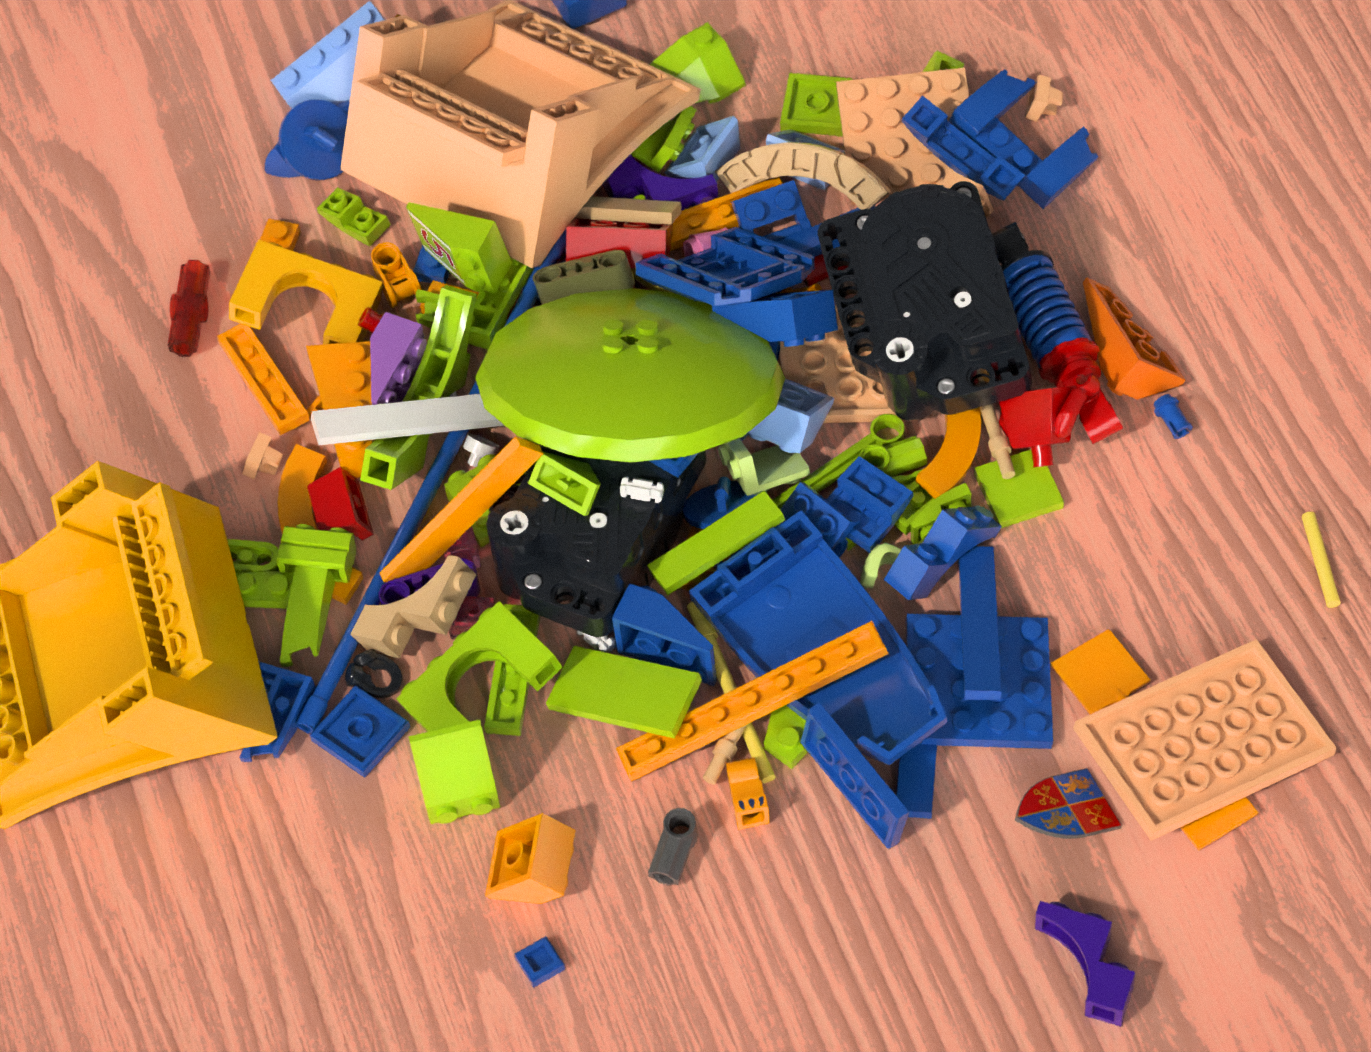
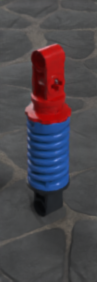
[992,222,1124,444]

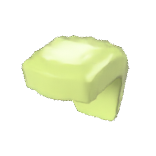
[860,542,902,589]

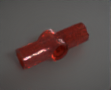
[167,260,211,357]

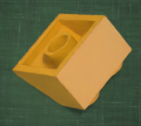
[485,813,576,904]

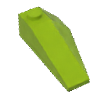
[649,22,746,104]

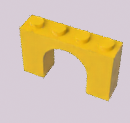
[229,239,383,344]

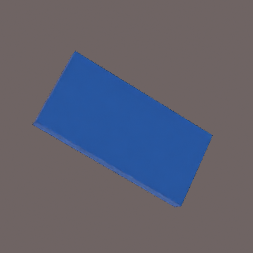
[801,703,909,849]

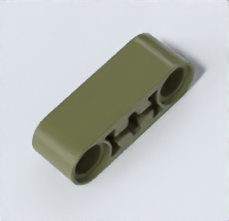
[533,250,635,304]

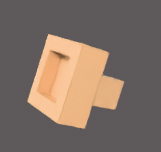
[1025,75,1063,122]
[242,432,283,479]

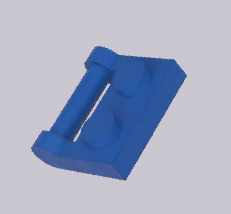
[731,180,812,242]

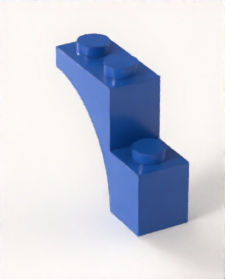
[884,505,1002,600]

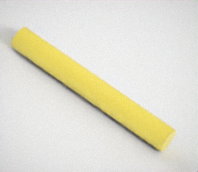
[1301,512,1341,608]

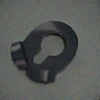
[345,649,402,698]

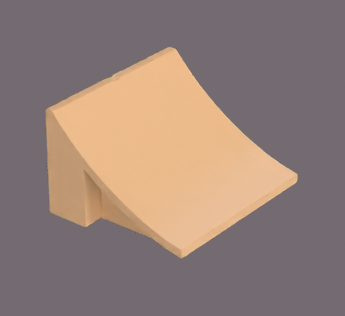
[340,0,701,268]

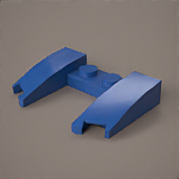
[949,69,1098,209]
[239,661,316,762]

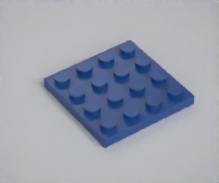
[906,613,1053,749]

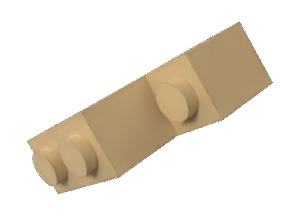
[350,555,476,658]

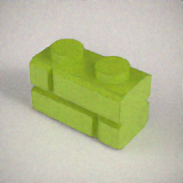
[277,524,356,583]

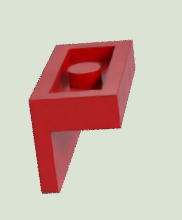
[307,467,374,541]

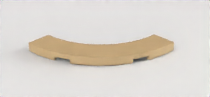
[715,142,891,210]

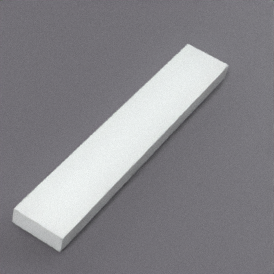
[311,394,505,446]

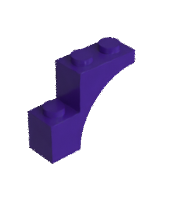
[602,154,719,211]
[1035,901,1135,1027]

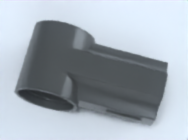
[648,808,698,886]

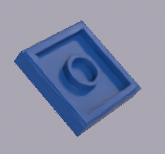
[310,685,410,778]

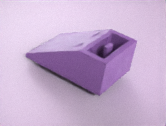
[370,312,427,405]

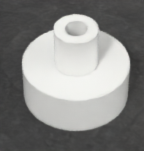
[463,433,499,467]

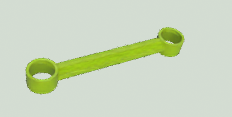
[752,414,905,542]

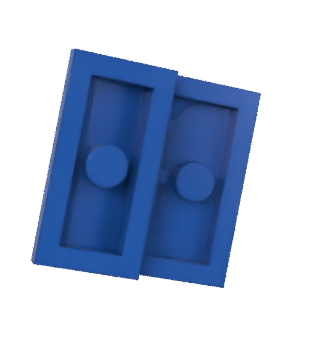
[826,456,913,553]

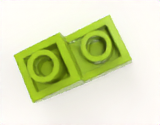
[316,187,391,246]
[911,483,971,544]

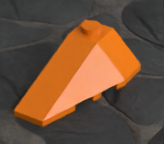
[1083,277,1186,400]

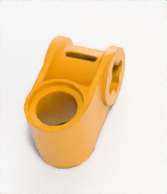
[371,242,422,308]

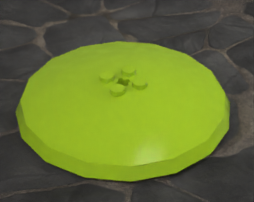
[475,288,785,463]

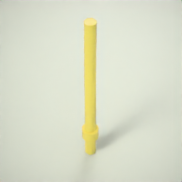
[687,602,775,783]

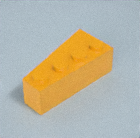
[306,341,376,478]

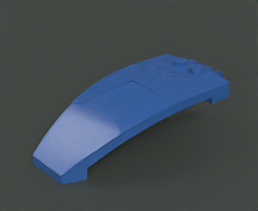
[689,510,947,765]

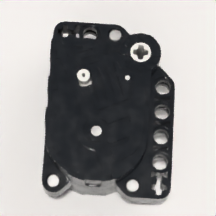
[818,181,1032,421]
[486,439,707,637]

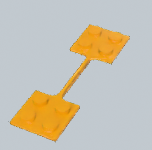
[1050,629,1258,851]

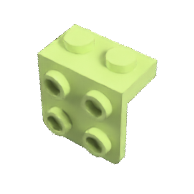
[718,438,810,496]

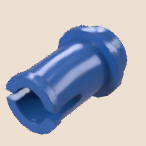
[1153,394,1193,439]

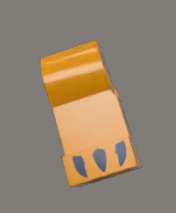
[726,757,770,830]

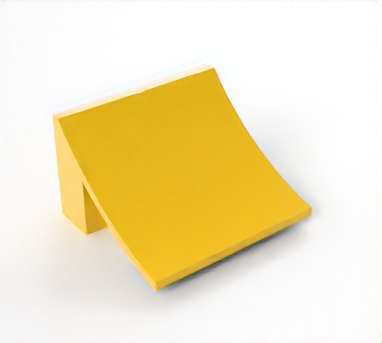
[0,460,278,829]

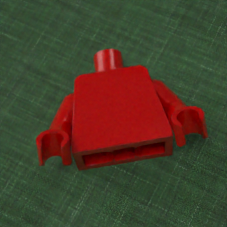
[998,374,1100,468]

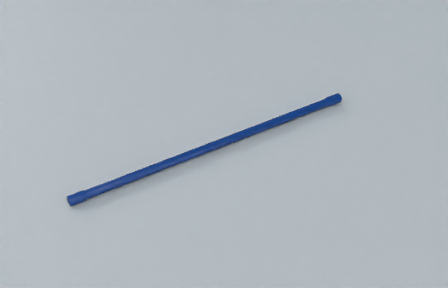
[295,229,566,734]

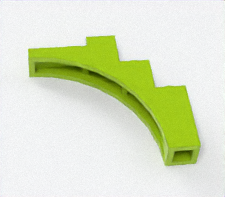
[360,285,477,490]

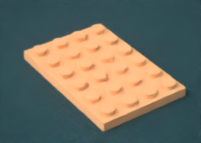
[1073,639,1337,841]

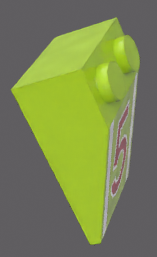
[406,202,512,294]

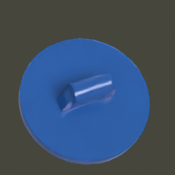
[279,99,348,180]
[683,476,767,529]

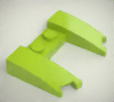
[416,257,534,350]
[235,565,335,667]

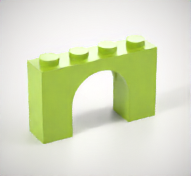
[396,601,563,732]

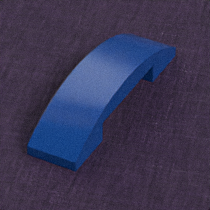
[901,96,1025,201]

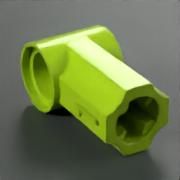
[859,436,927,477]

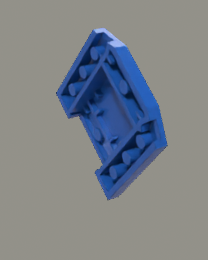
[636,227,815,306]

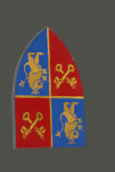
[1015,768,1122,839]

